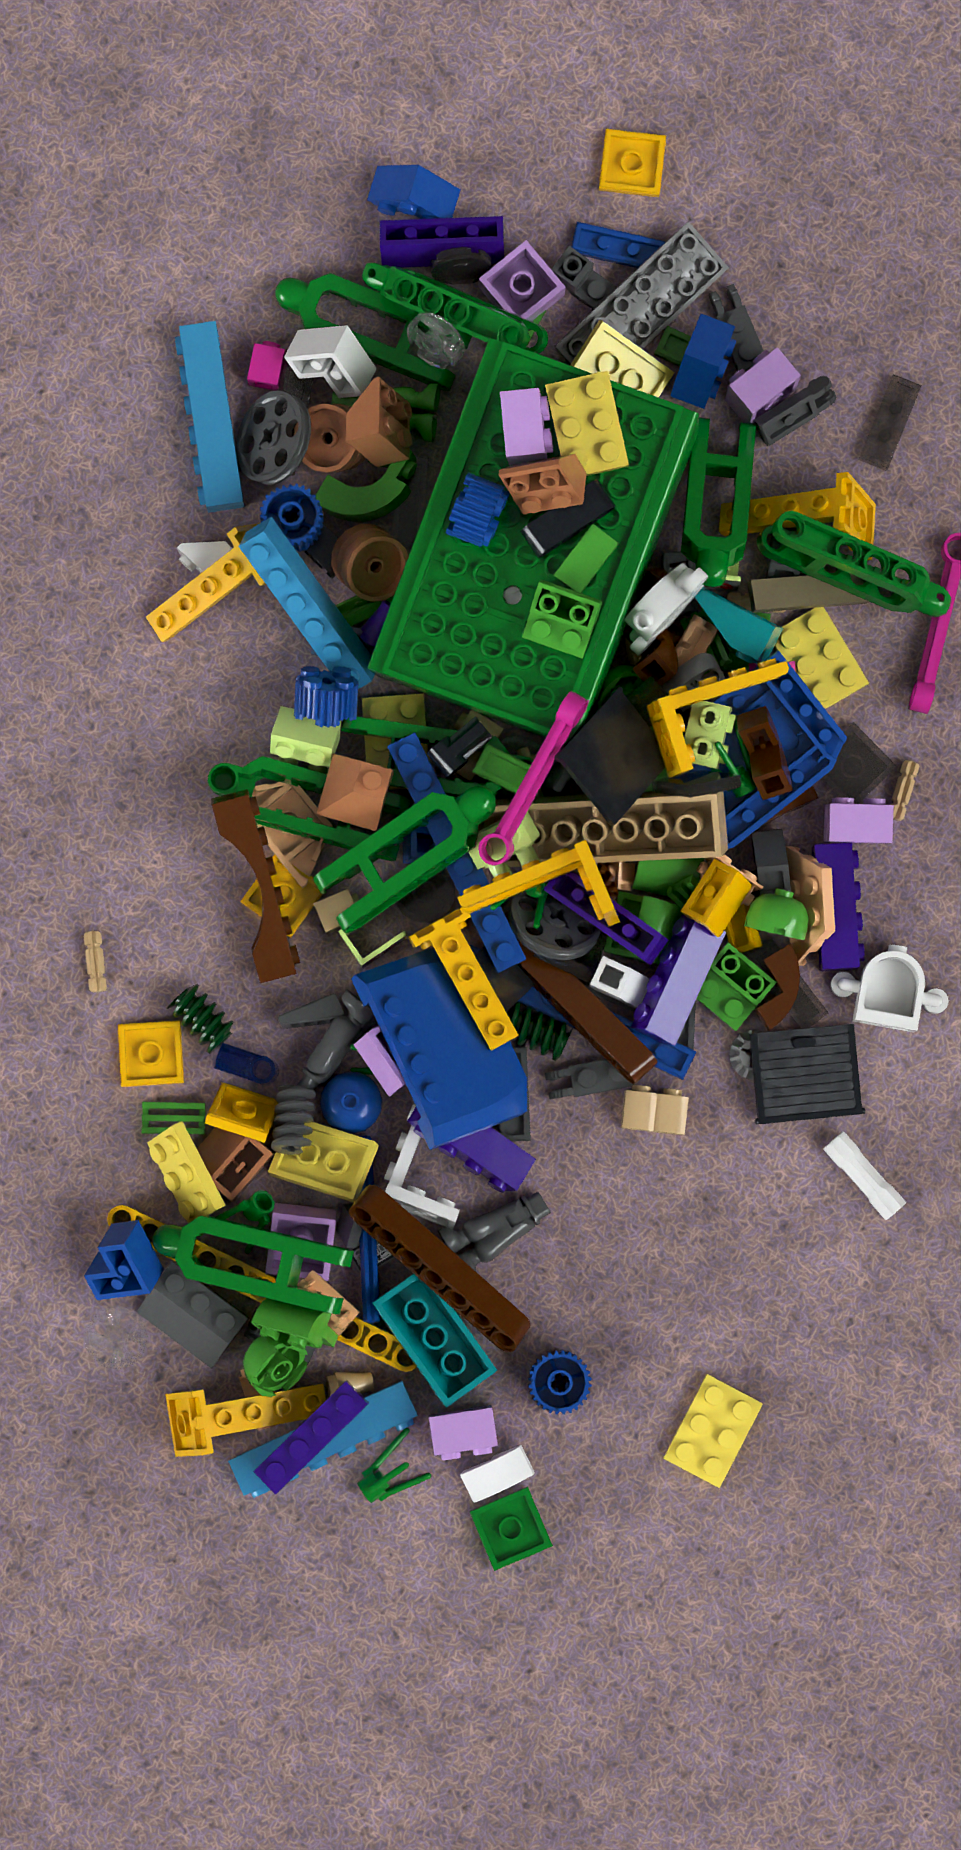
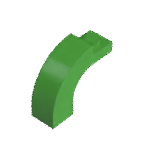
[316,451,417,522]

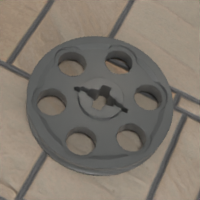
[236,391,311,485]
[508,891,601,960]

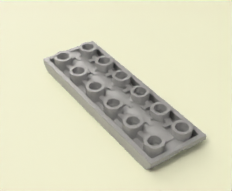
[554,221,729,365]

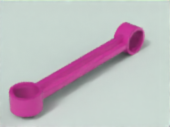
[908,533,961,714]
[478,691,589,865]

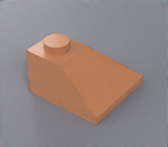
[316,754,394,831]

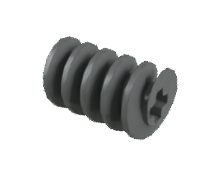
[271,1085,316,1155]

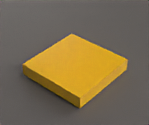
[599,129,666,197]
[240,854,323,938]
[118,1020,184,1087]
[205,1082,278,1143]

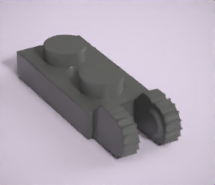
[709,284,764,372]
[754,375,837,446]
[545,1059,636,1099]

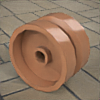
[294,403,365,473]
[331,524,408,602]

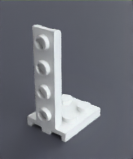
[384,1103,460,1230]

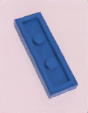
[571,222,666,268]

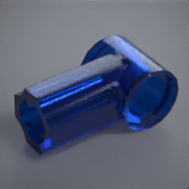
[214,1043,279,1085]

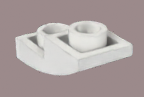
[460,1445,535,1503]

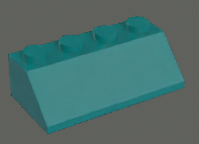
[372,1274,498,1408]

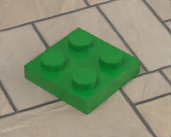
[470,1486,553,1571]

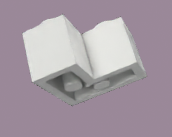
[284,325,377,398]

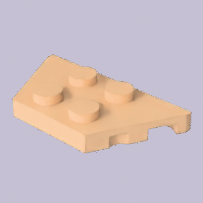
[252,782,333,888]
[785,846,835,966]

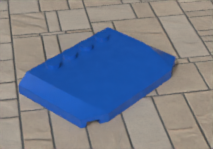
[655,651,847,849]
[351,947,527,1150]

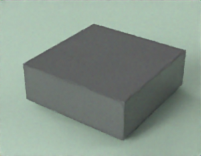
[336,1204,362,1248]

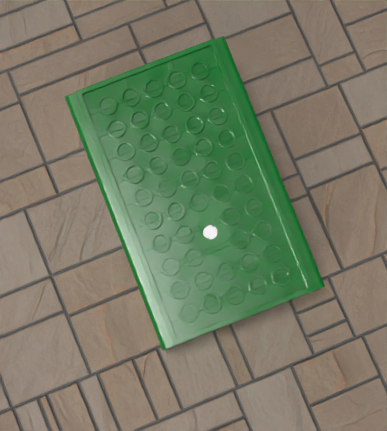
[367,338,699,745]

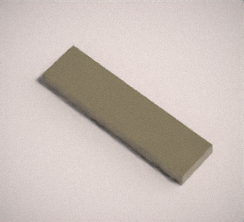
[747,574,869,613]

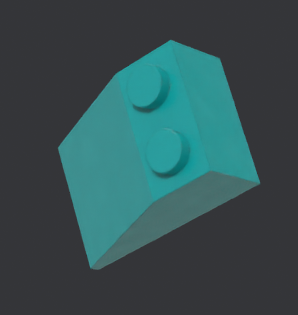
[695,587,784,664]

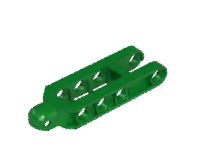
[362,263,548,354]
[275,273,472,391]
[681,417,756,587]
[756,511,951,617]
[341,717,534,796]
[208,756,412,861]
[313,786,496,933]
[153,1216,354,1314]

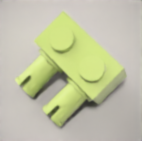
[684,701,736,769]
[270,706,341,774]
[469,811,541,878]

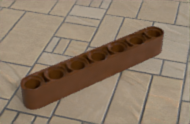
[505,911,658,1084]
[349,1185,530,1352]

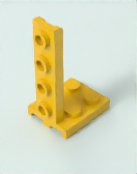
[719,472,876,561]
[146,523,266,642]
[646,658,789,778]
[457,840,620,927]
[408,907,519,1051]
[165,1384,326,1457]

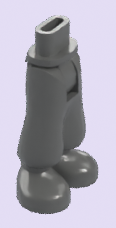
[297,990,377,1091]
[438,1192,551,1271]

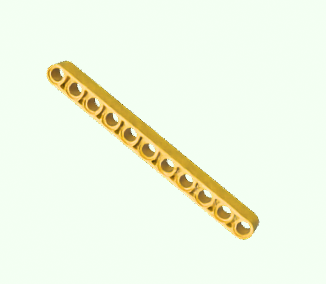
[107,1205,416,1372]

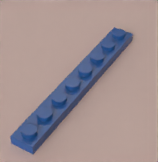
[387,733,526,973]

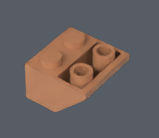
[346,377,412,467]
[499,454,587,514]
[197,1127,275,1202]

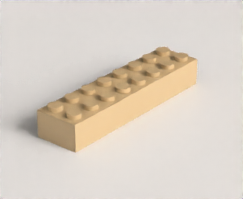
[478,787,728,868]

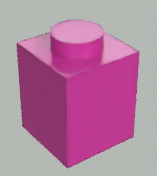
[247,341,286,391]

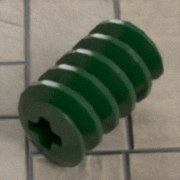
[166,984,234,1054]
[509,1001,573,1061]

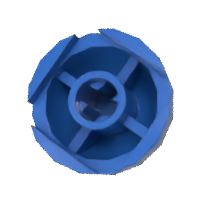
[320,1071,383,1134]

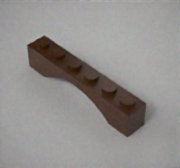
[211,789,301,983]

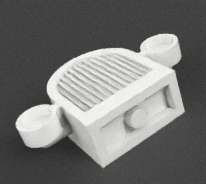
[625,563,709,656]
[830,945,949,1033]

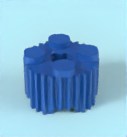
[445,473,510,547]
[260,483,324,552]
[294,666,359,728]
[528,1350,592,1415]

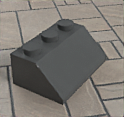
[137,1261,250,1369]

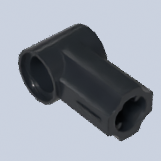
[427,716,493,778]

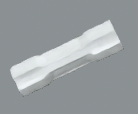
[823,1131,906,1220]

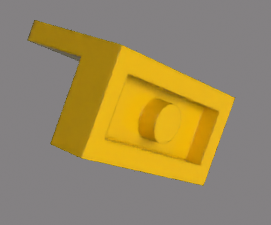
[681,858,752,937]

